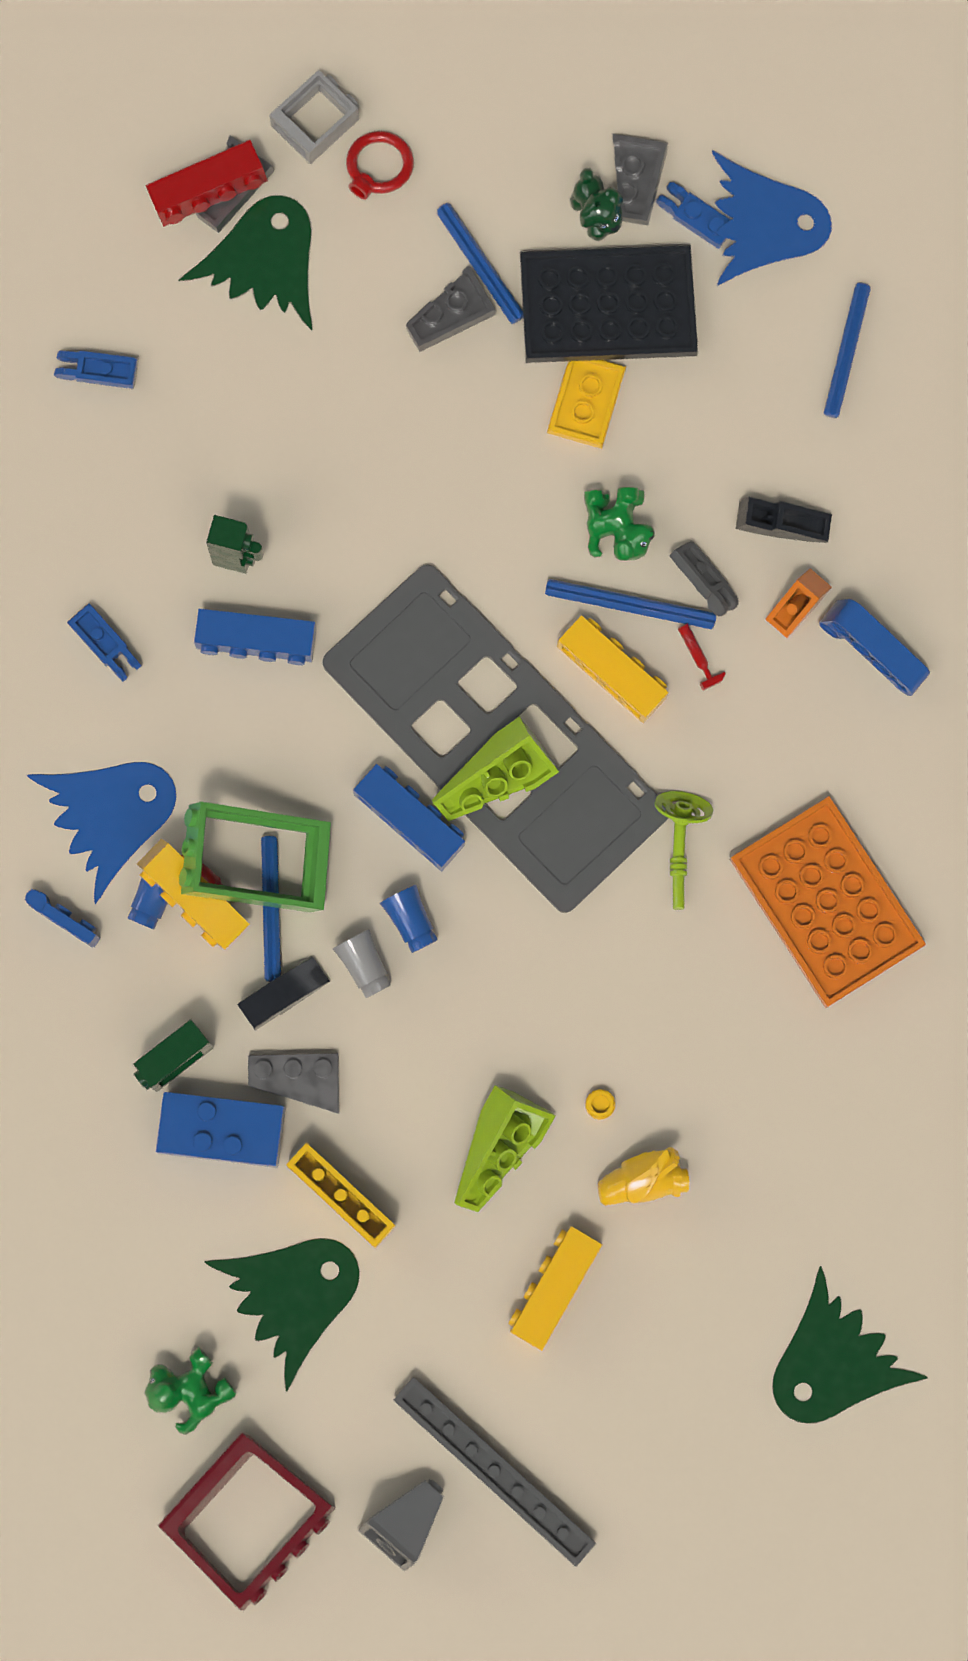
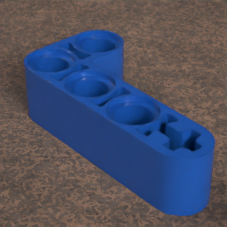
[819,599,930,696]

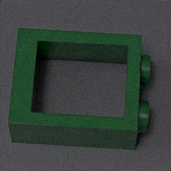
[133,1019,214,1092]

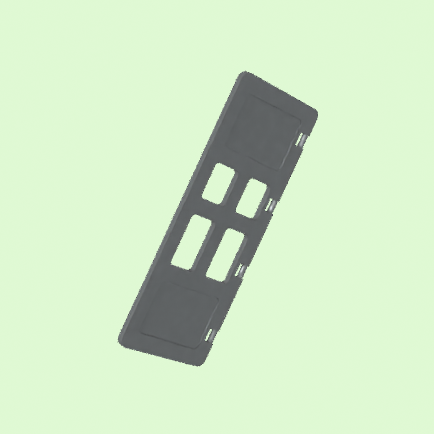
[323,565,668,913]

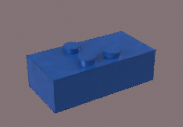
[156,1092,286,1168]

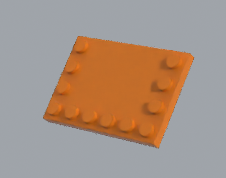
[730,796,926,1008]

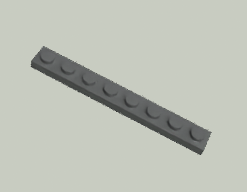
[393,1377,596,1567]

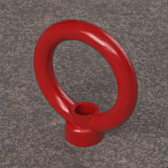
[346,131,414,200]

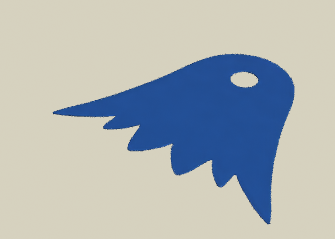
[712,151,832,286]
[27,762,176,904]

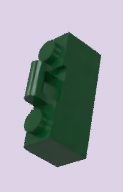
[206,515,263,574]

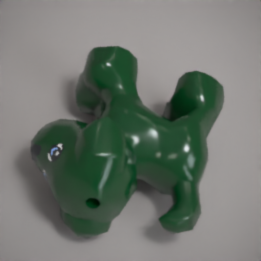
[570,168,623,241]

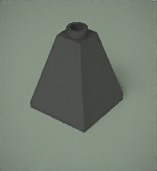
[358,1479,444,1571]

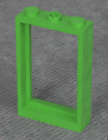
[179,801,331,913]

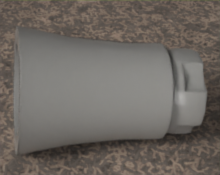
[333,930,391,998]

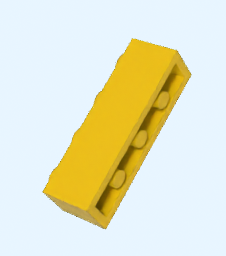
[557,615,669,724]
[137,838,250,950]
[286,1143,396,1249]
[508,1226,603,1351]

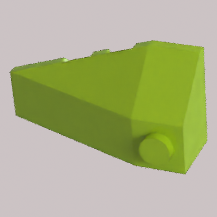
[432,716,559,821]
[454,1085,556,1212]

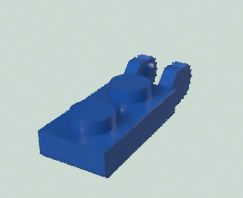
[656,182,730,249]
[54,351,138,389]
[67,604,141,682]
[25,889,100,948]

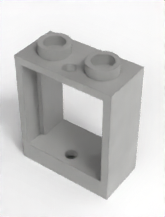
[270,70,359,164]

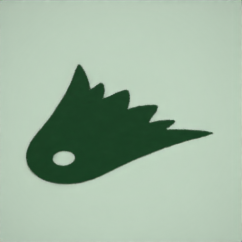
[178,195,313,330]
[204,1238,360,1392]
[772,1266,928,1424]

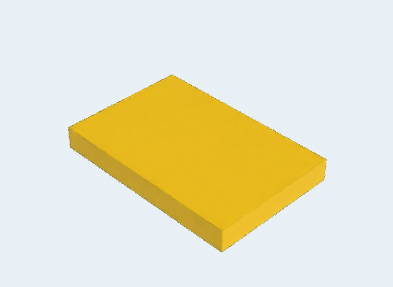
[547,360,626,449]

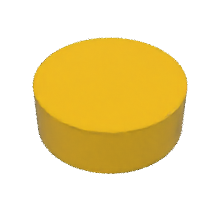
[585,1089,615,1120]

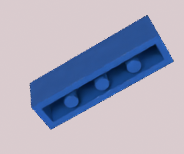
[194,609,316,665]
[353,764,465,872]

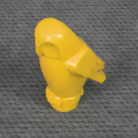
[597,1146,689,1206]

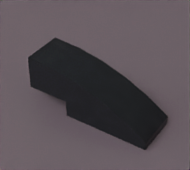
[736,497,832,543]
[237,957,330,1031]

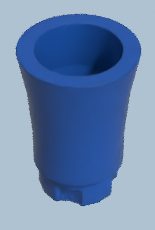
[128,877,168,930]
[380,885,437,953]

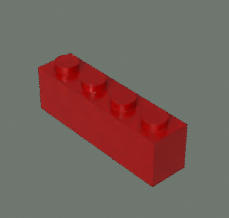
[145,140,268,227]

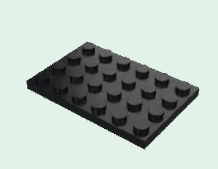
[520,245,698,363]

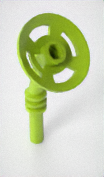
[655,791,713,910]

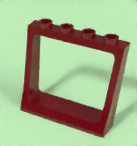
[158,1433,335,1611]

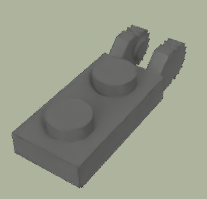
[670,541,739,617]

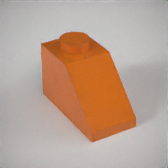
[765,568,832,638]

